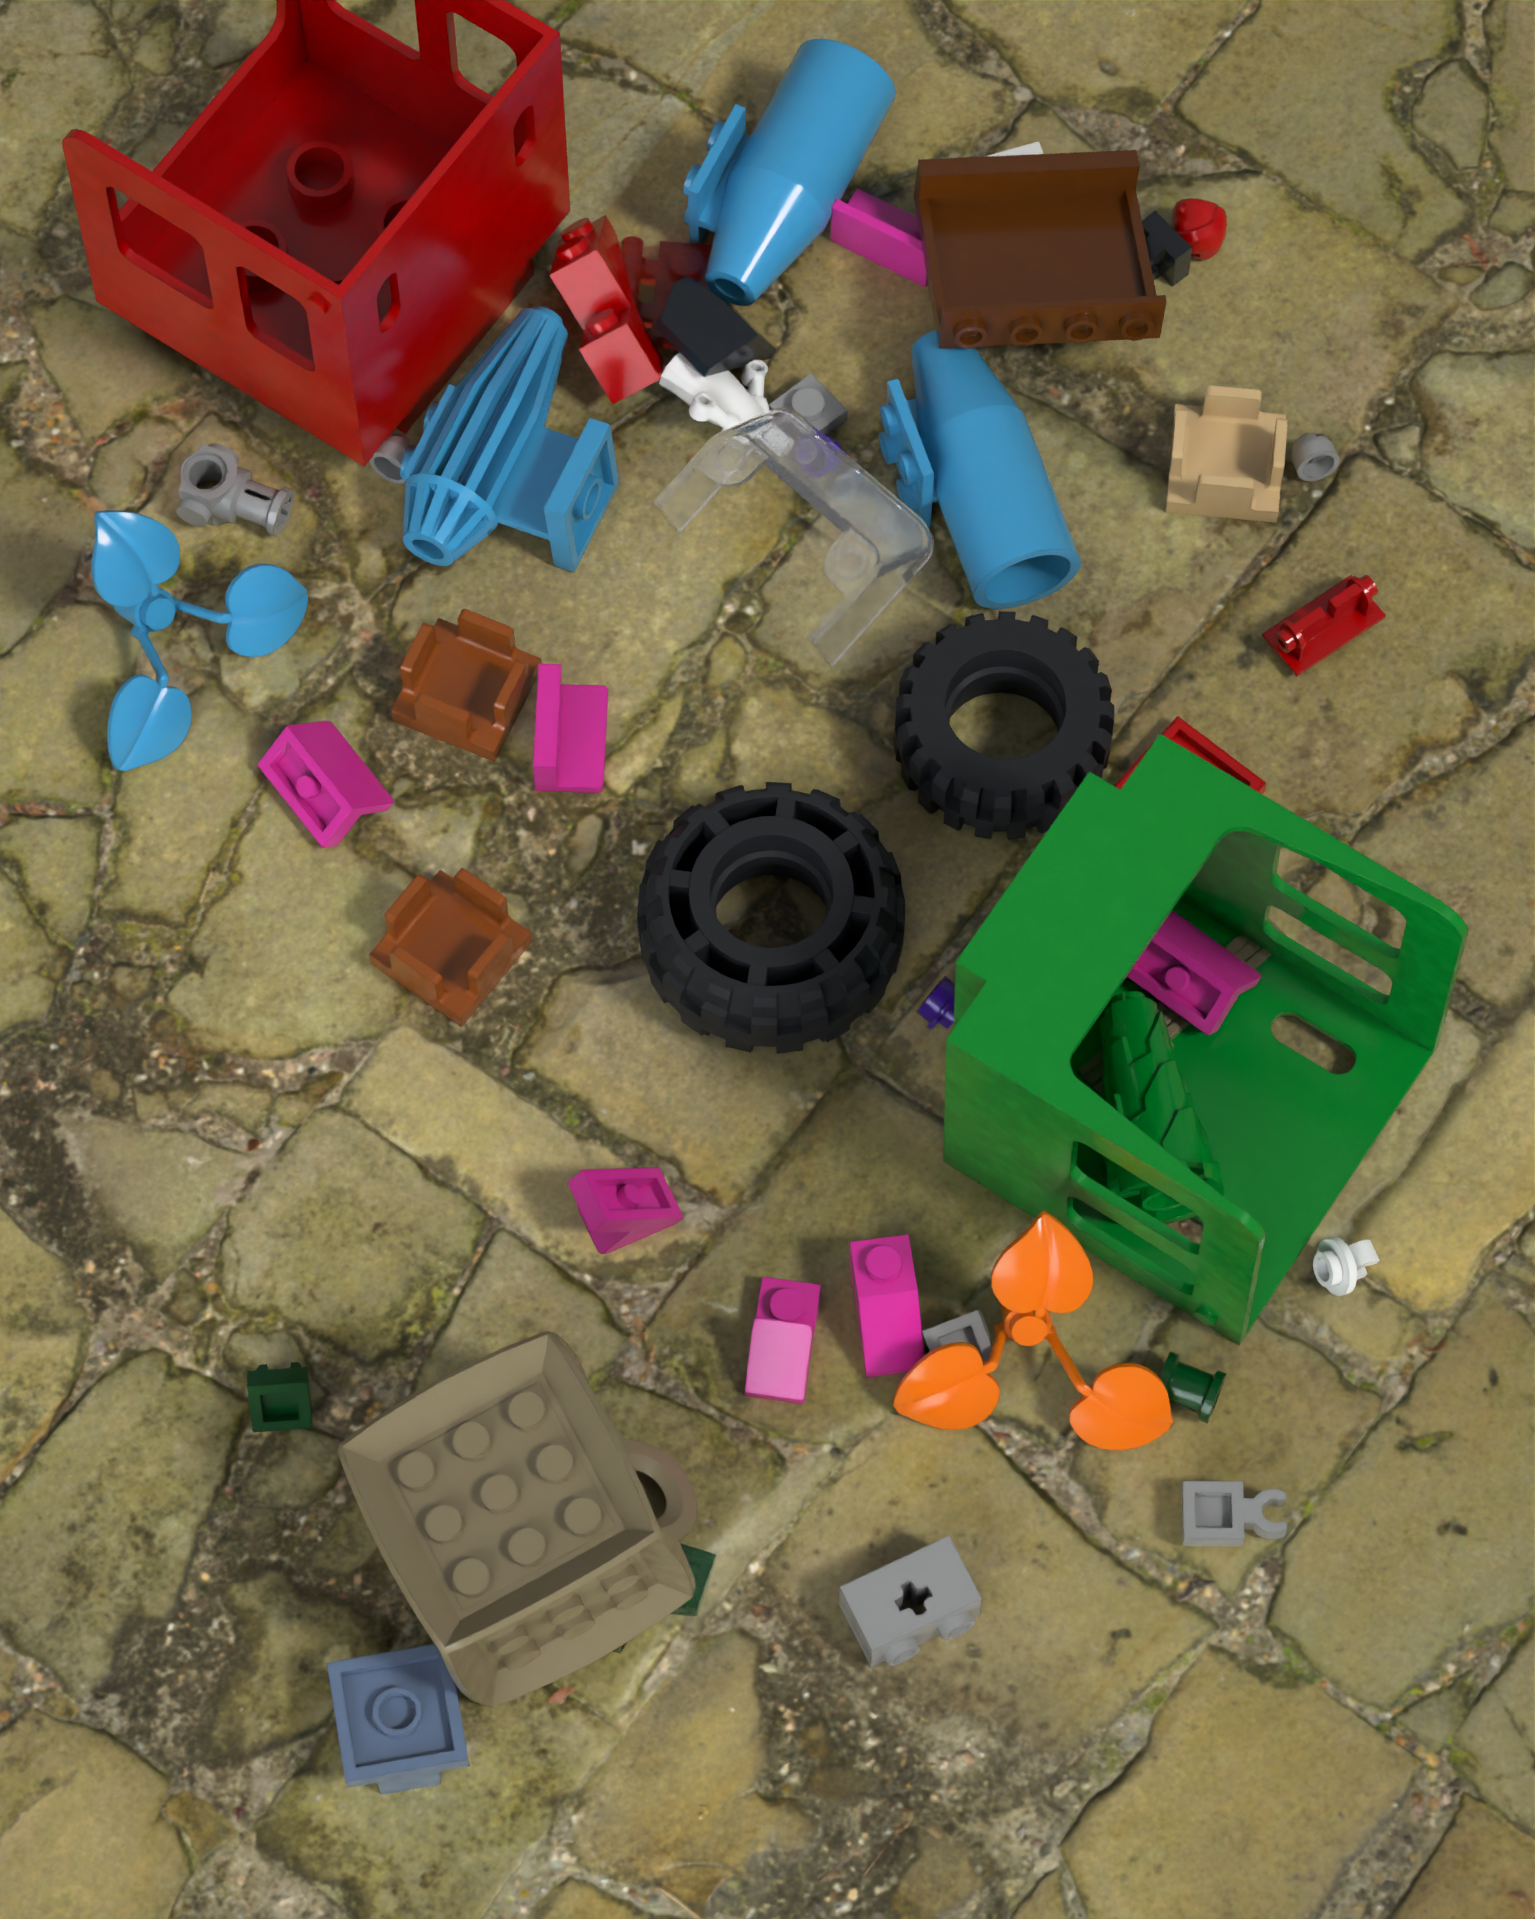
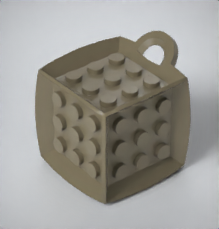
[337,1331,698,1708]

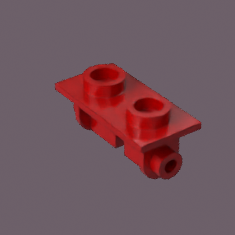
[1262,575,1386,677]

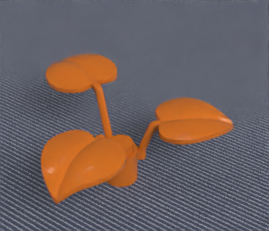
[893,1211,1173,1450]

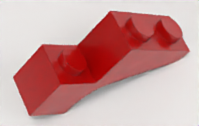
[549,215,664,405]

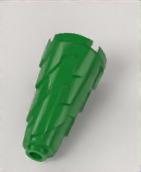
[1100,991,1225,1224]

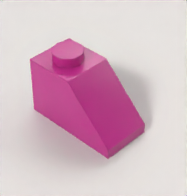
[848,1234,924,1378]

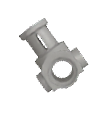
[176,443,295,537]

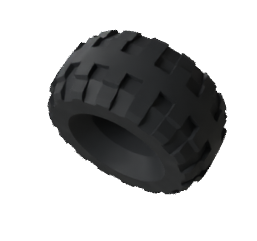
[637,782,906,1054]

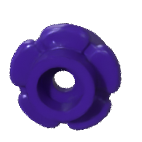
[916,976,955,1030]

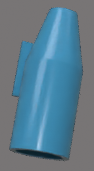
[683,39,896,306]
[879,330,1081,609]

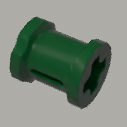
[1159,1352,1227,1423]

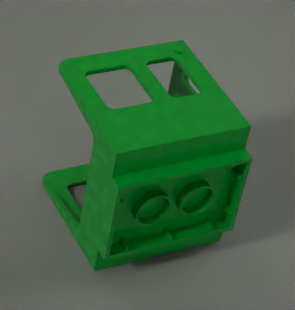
[943,734,1468,1346]

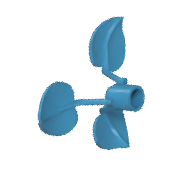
[91,510,308,771]

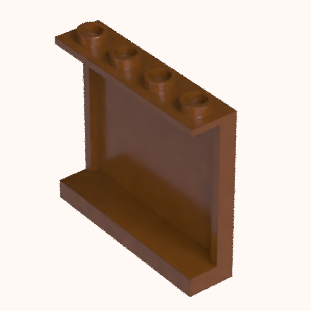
[914,150,1167,349]

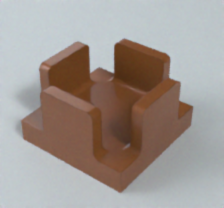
[391,609,542,762]
[369,868,533,1027]

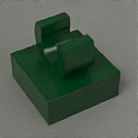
[247,1362,313,1432]

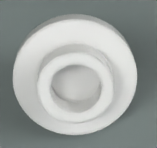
[1313,1236,1380,1296]

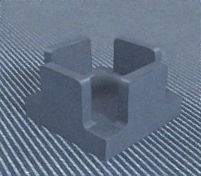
[327,1644,469,1794]

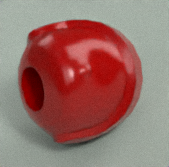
[1171,198,1227,261]

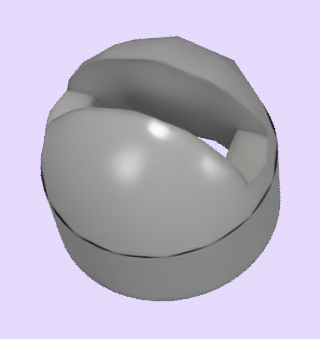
[1291,433,1340,481]
[370,434,416,484]

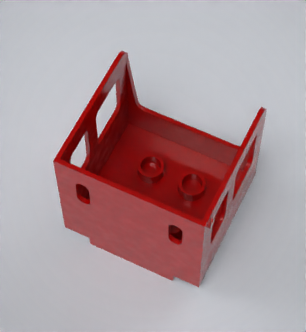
[62,0,571,467]

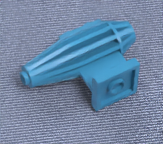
[400,306,619,573]

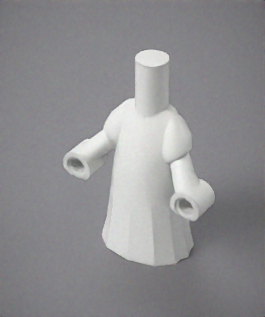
[659,352,794,463]

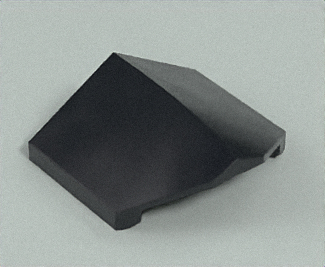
[655,276,777,377]

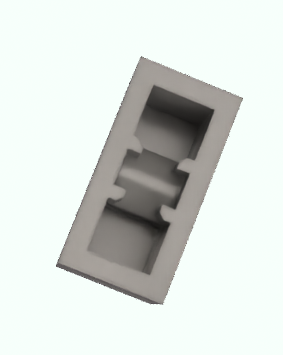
[839,1536,982,1668]

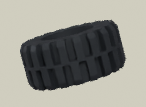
[894,611,1114,840]

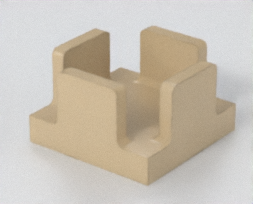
[1165,385,1288,523]

